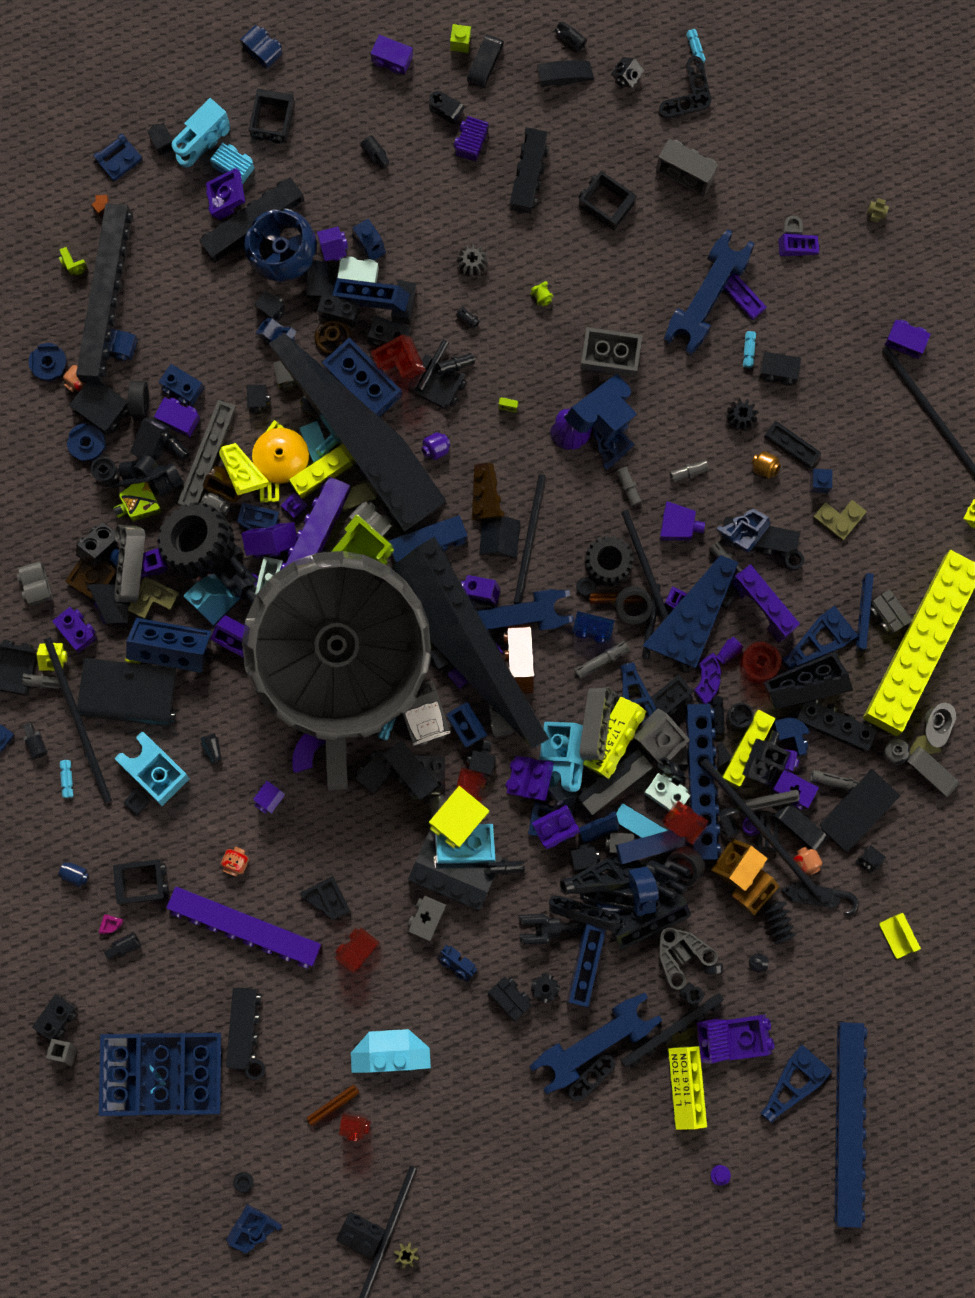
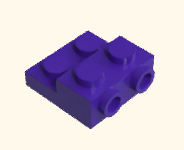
[206,168,245,220]
[506,756,554,801]
[726,1014,775,1060]

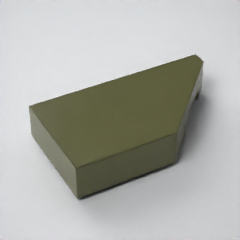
[343,483,377,511]
[909,735,941,756]

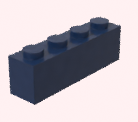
[332,278,410,312]
[388,515,468,563]
[566,924,606,1007]

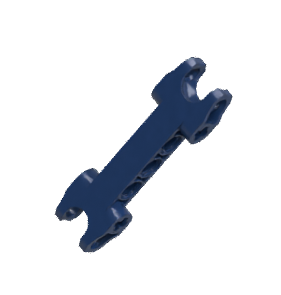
[664,229,755,356]
[473,589,574,630]
[529,992,662,1094]

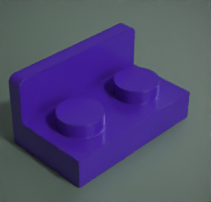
[532,805,580,849]

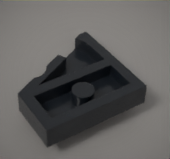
[299,876,351,920]

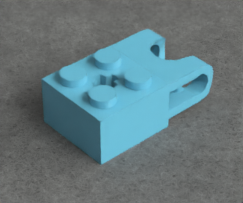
[172,98,230,167]
[539,722,584,792]
[115,732,190,806]

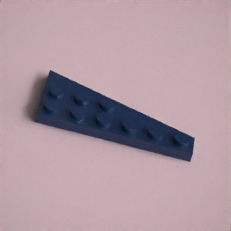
[642,555,738,669]

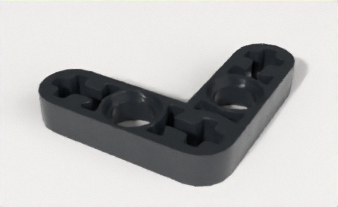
[659,56,711,118]

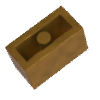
[732,870,780,915]

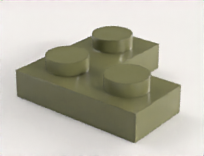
[813,500,867,541]
[128,577,180,619]

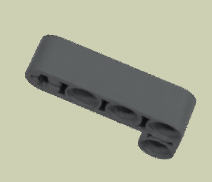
[114,525,145,603]
[579,687,620,760]

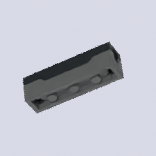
[577,749,653,816]

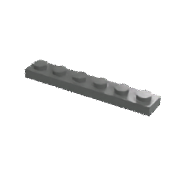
[178,400,236,506]

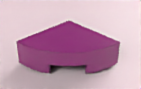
[98,914,124,934]

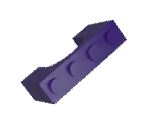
[730,564,800,643]

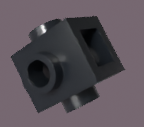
[611,57,644,88]
[531,973,560,1003]

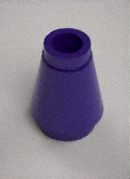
[716,637,744,665]

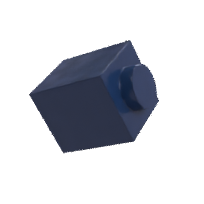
[810,469,833,493]

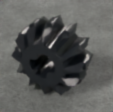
[726,399,758,431]

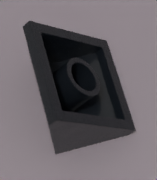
[479,516,520,558]

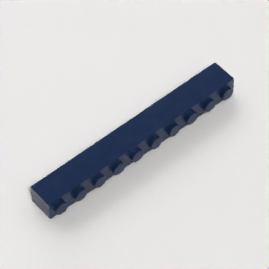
[834,1022,867,1228]

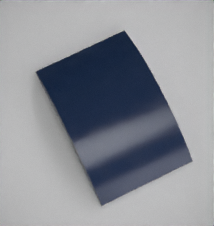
[99,1033,221,1116]

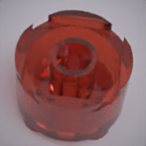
[740,642,781,683]
[662,800,709,845]

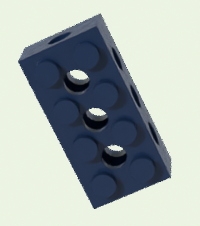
[322,338,402,417]
[126,618,212,673]

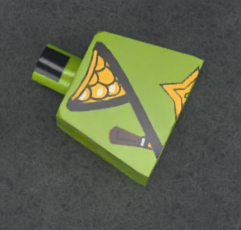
[113,482,162,521]

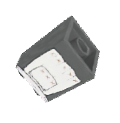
[403,681,450,746]

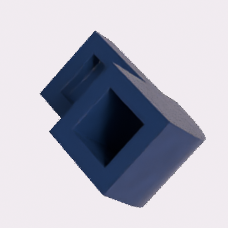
[255,318,297,343]
[772,718,809,757]
[628,867,659,916]

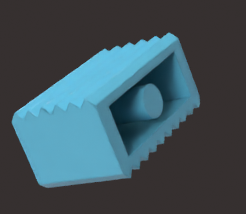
[210,143,254,185]

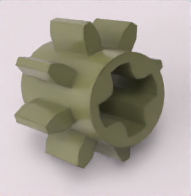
[867,198,889,223]
[394,1242,419,1268]

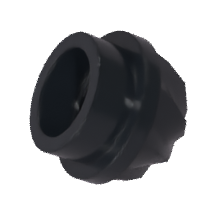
[749,953,769,973]

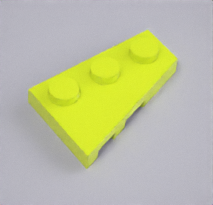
[219,443,269,495]

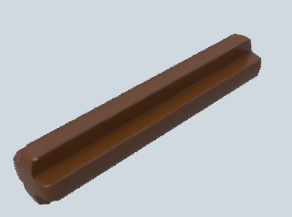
[589,592,644,604]
[307,1085,360,1126]

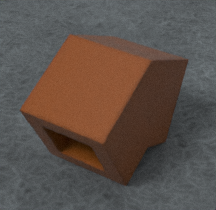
[91,195,109,217]

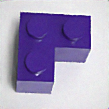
[241,522,297,558]

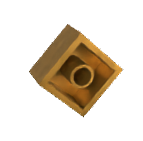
[711,838,767,891]

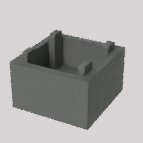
[633,709,690,764]

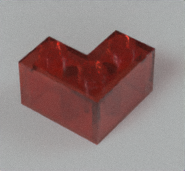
[371,335,426,379]
[335,927,380,973]

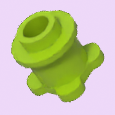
[530,281,554,306]

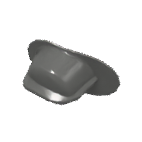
[924,702,956,747]

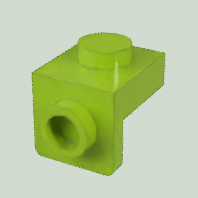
[59,247,88,275]

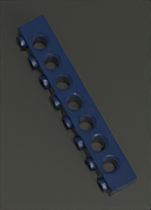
[686,704,721,860]

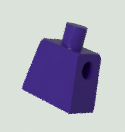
[659,501,705,541]
[461,575,501,607]

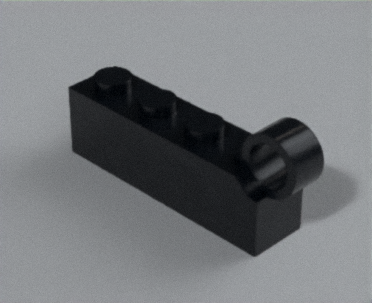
[719,517,804,571]
[226,987,266,1080]

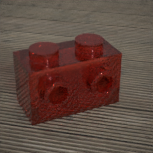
[339,1112,371,1142]

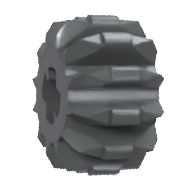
[457,244,488,277]

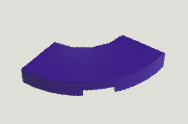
[694,652,721,704]
[292,733,326,773]

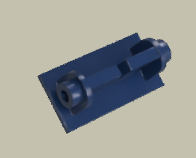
[437,945,477,982]

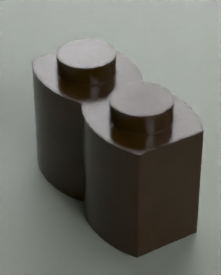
[202,466,245,503]

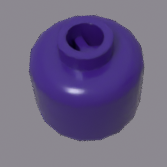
[421,432,450,460]

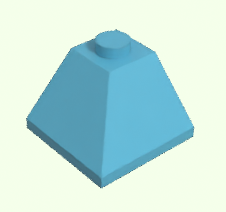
[184,574,240,626]

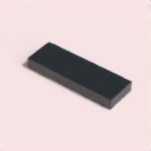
[764,420,822,468]

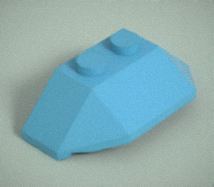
[351,1029,431,1073]

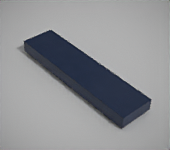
[856,573,874,652]
[615,825,692,864]

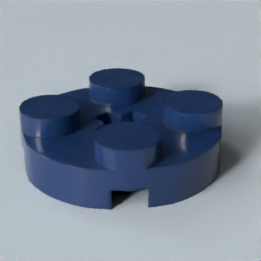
[28,343,67,381]
[67,424,106,462]

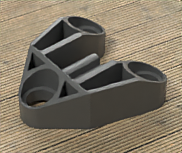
[658,928,718,990]

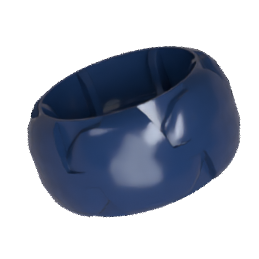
[244,209,317,282]

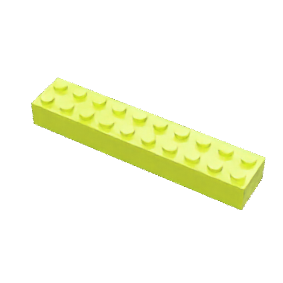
[863,550,975,736]

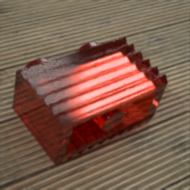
[456,768,487,803]

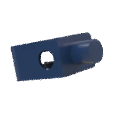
[352,219,386,260]

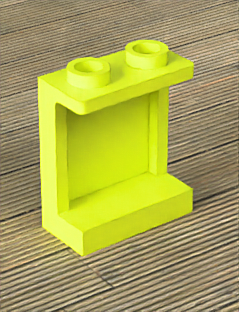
[429,786,489,849]

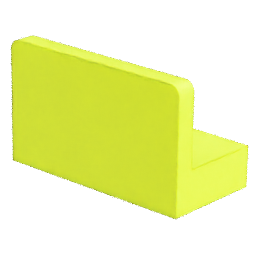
[879,913,921,959]

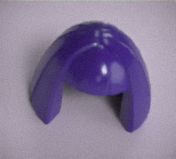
[550,407,593,450]

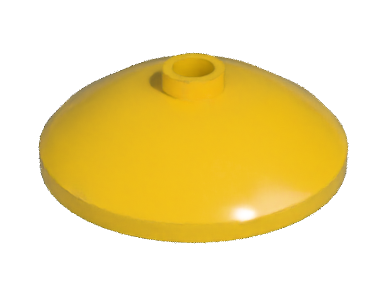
[252,428,309,484]

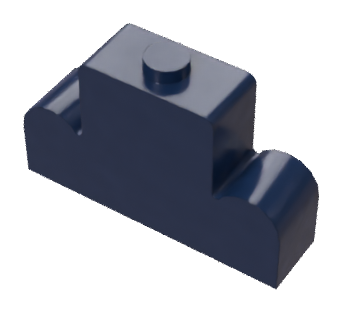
[564,374,636,441]

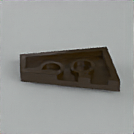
[472,462,505,521]

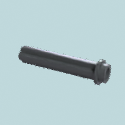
[740,790,800,813]

